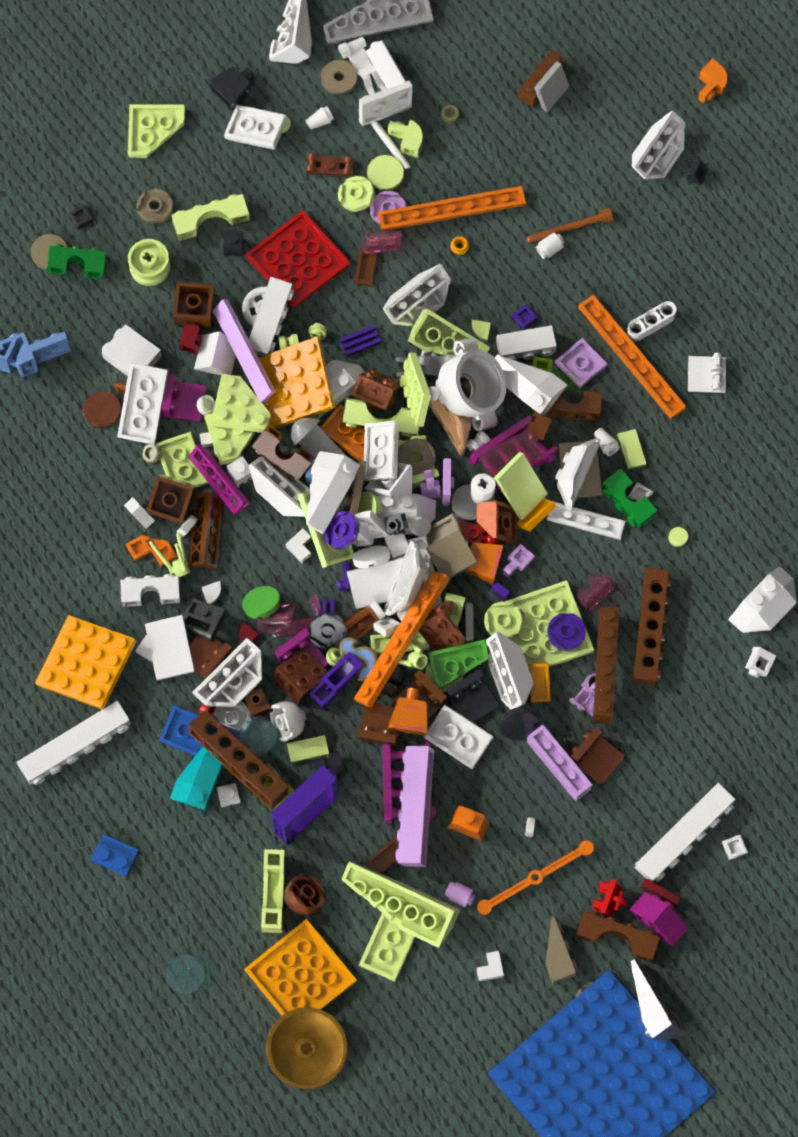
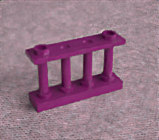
[469,415,558,495]
[382,742,436,824]

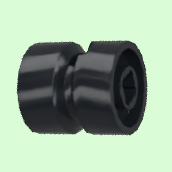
[380,666,407,699]
[312,751,345,778]

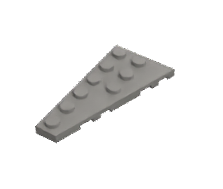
[323,0,433,45]

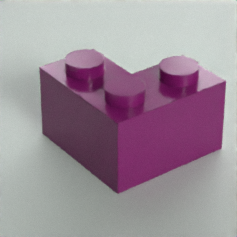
[630,892,688,946]

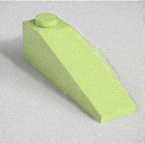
[408,309,490,356]

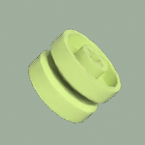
[128,239,170,286]

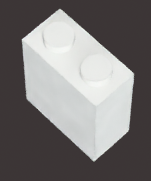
[102,324,162,376]

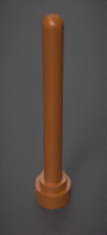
[526,207,613,243]

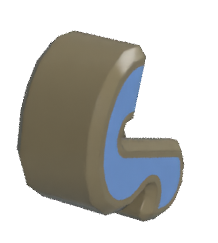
[340,638,379,682]

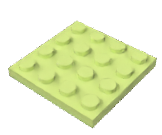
[505,580,594,668]

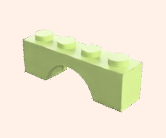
[172,194,250,241]
[342,398,419,437]
[261,849,285,933]

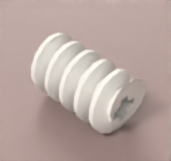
[471,473,495,504]

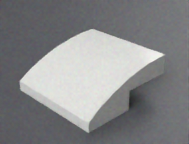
[353,511,391,547]

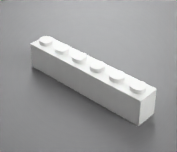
[17,701,131,786]
[634,783,735,883]

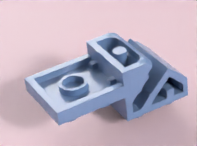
[0,332,71,377]

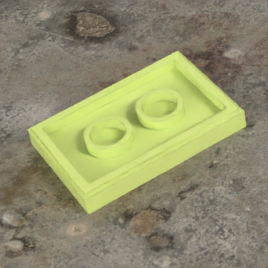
[156,432,209,488]
[494,452,548,520]
[359,913,415,982]

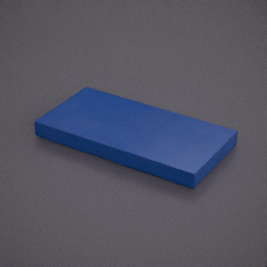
[159,705,246,769]

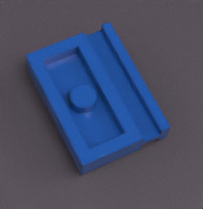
[91,834,139,877]

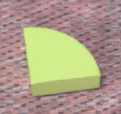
[472,320,491,342]

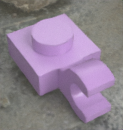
[420,470,441,499]
[503,544,535,578]

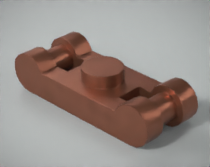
[306,154,355,177]

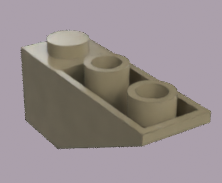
[545,917,578,984]

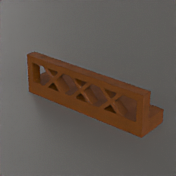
[188,491,224,570]

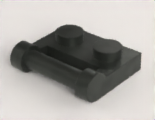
[183,598,227,642]

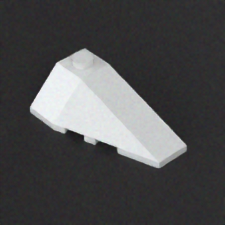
[269,0,312,64]
[495,355,567,415]
[306,451,360,534]

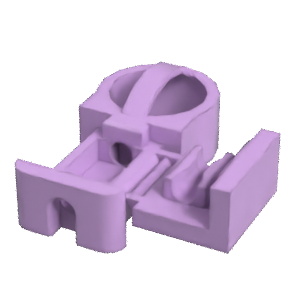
[569,673,596,717]

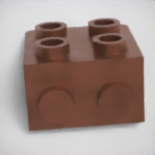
[419,600,466,651]
[570,727,624,785]

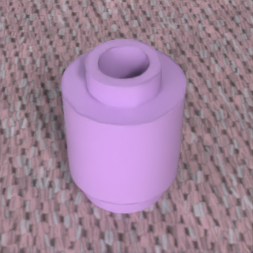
[444,882,475,908]

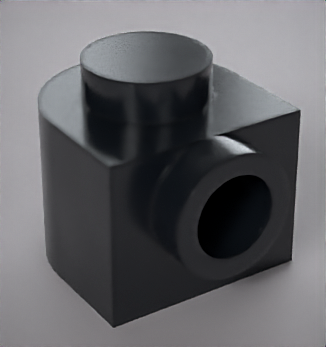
[384,513,409,535]

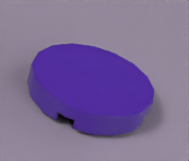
[325,511,360,550]
[547,613,586,651]

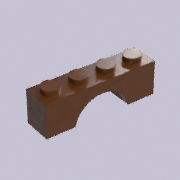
[576,910,660,963]

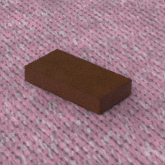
[354,248,378,287]
[365,837,399,874]

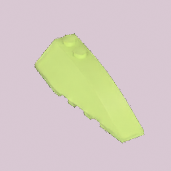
[341,862,460,948]

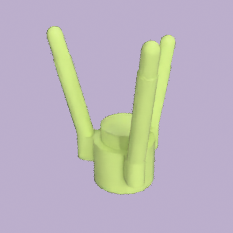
[149,533,190,577]
[399,642,428,669]

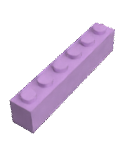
[396,746,434,867]

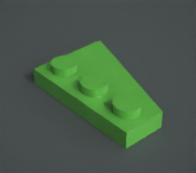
[428,640,489,689]

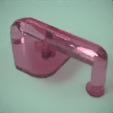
[257,595,323,637]

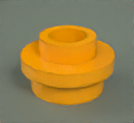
[451,237,469,255]

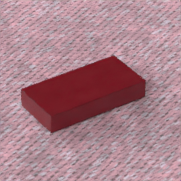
[641,878,680,907]

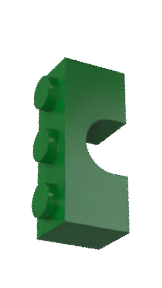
[46,244,105,279]
[602,468,658,529]

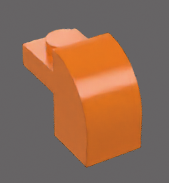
[698,58,727,103]

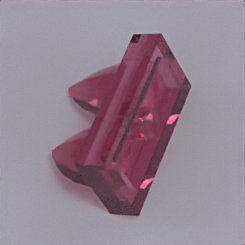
[363,230,402,254]
[576,573,615,612]

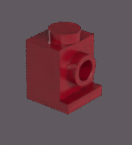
[179,323,203,355]

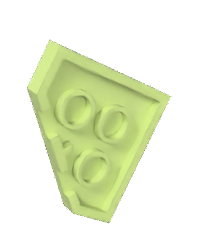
[128,105,185,158]
[211,374,271,433]
[204,413,255,466]

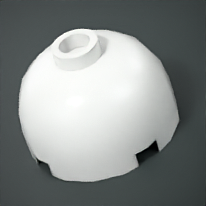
[270,701,306,742]

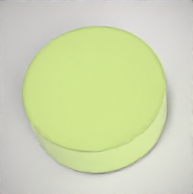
[668,527,688,547]

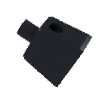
[209,67,254,111]

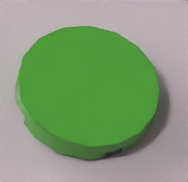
[242,586,281,619]

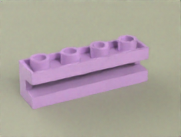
[527,725,592,802]

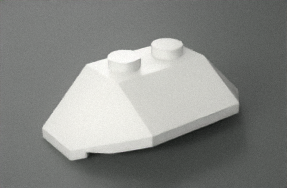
[632,111,685,179]
[383,264,451,327]
[308,360,364,419]
[555,438,601,511]
[249,456,310,516]
[376,494,436,535]
[383,540,429,616]
[729,566,797,633]
[486,632,534,710]
[192,638,262,707]

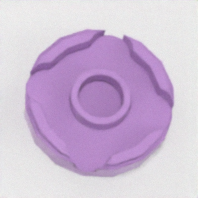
[370,191,406,224]

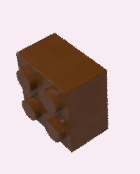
[173,282,215,328]
[146,474,196,524]

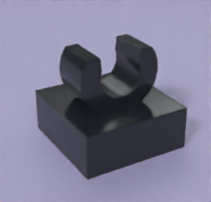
[684,159,708,185]

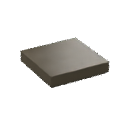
[426,530,478,578]

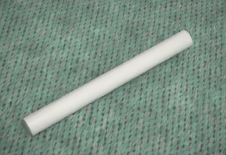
[370,121,411,170]

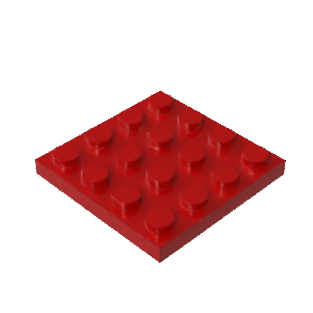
[246,210,350,309]

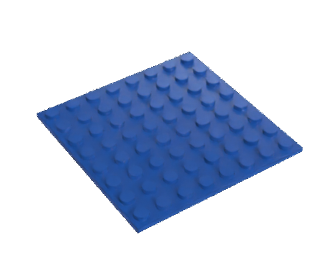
[488,969,715,1137]

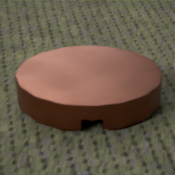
[83,391,121,428]

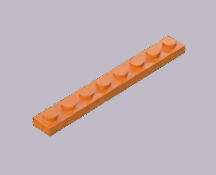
[378,186,526,232]
[578,295,686,419]
[354,571,450,707]

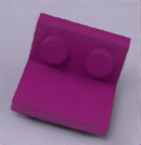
[162,374,206,422]
[274,628,329,668]

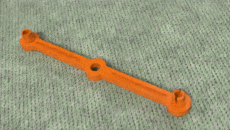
[477,841,594,915]

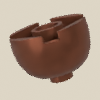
[285,874,325,915]

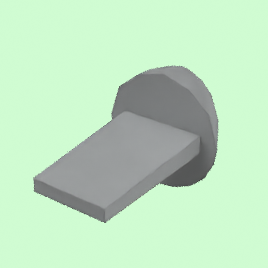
[291,418,346,459]

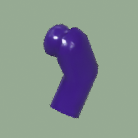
[337,563,352,591]

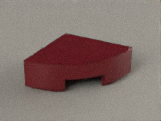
[240,622,259,643]

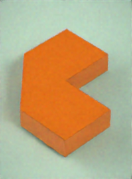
[125,535,178,568]

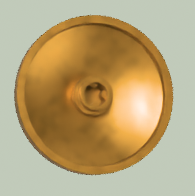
[266,1007,347,1089]

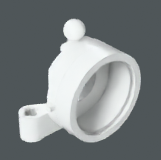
[428,338,506,431]

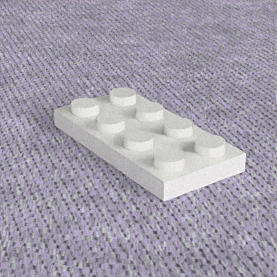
[117,363,168,444]

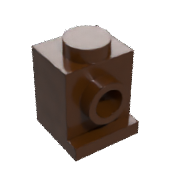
[527,412,552,443]
[244,687,271,720]

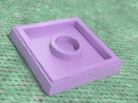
[555,338,608,389]

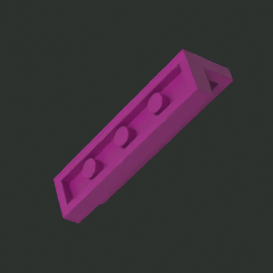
[188,443,250,515]

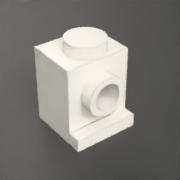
[745,647,776,678]

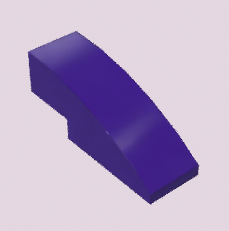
[308,651,363,709]

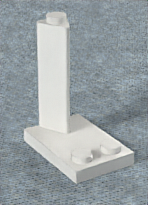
[359,41,412,126]

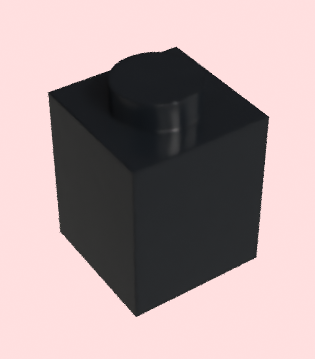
[223,230,244,256]

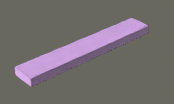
[213,299,276,403]

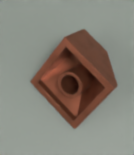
[476,500,517,545]

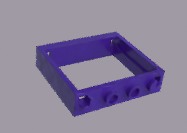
[270,765,338,845]

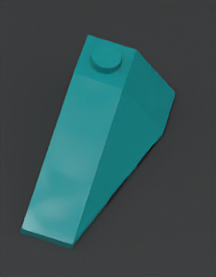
[170,731,230,812]

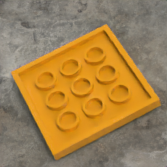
[259,337,335,429]
[35,615,137,710]
[244,919,357,1016]

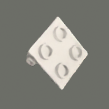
[688,353,726,393]

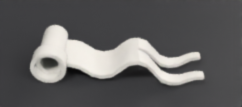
[338,37,387,95]

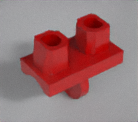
[592,879,628,918]

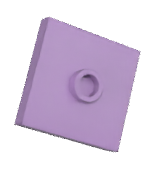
[442,458,454,507]

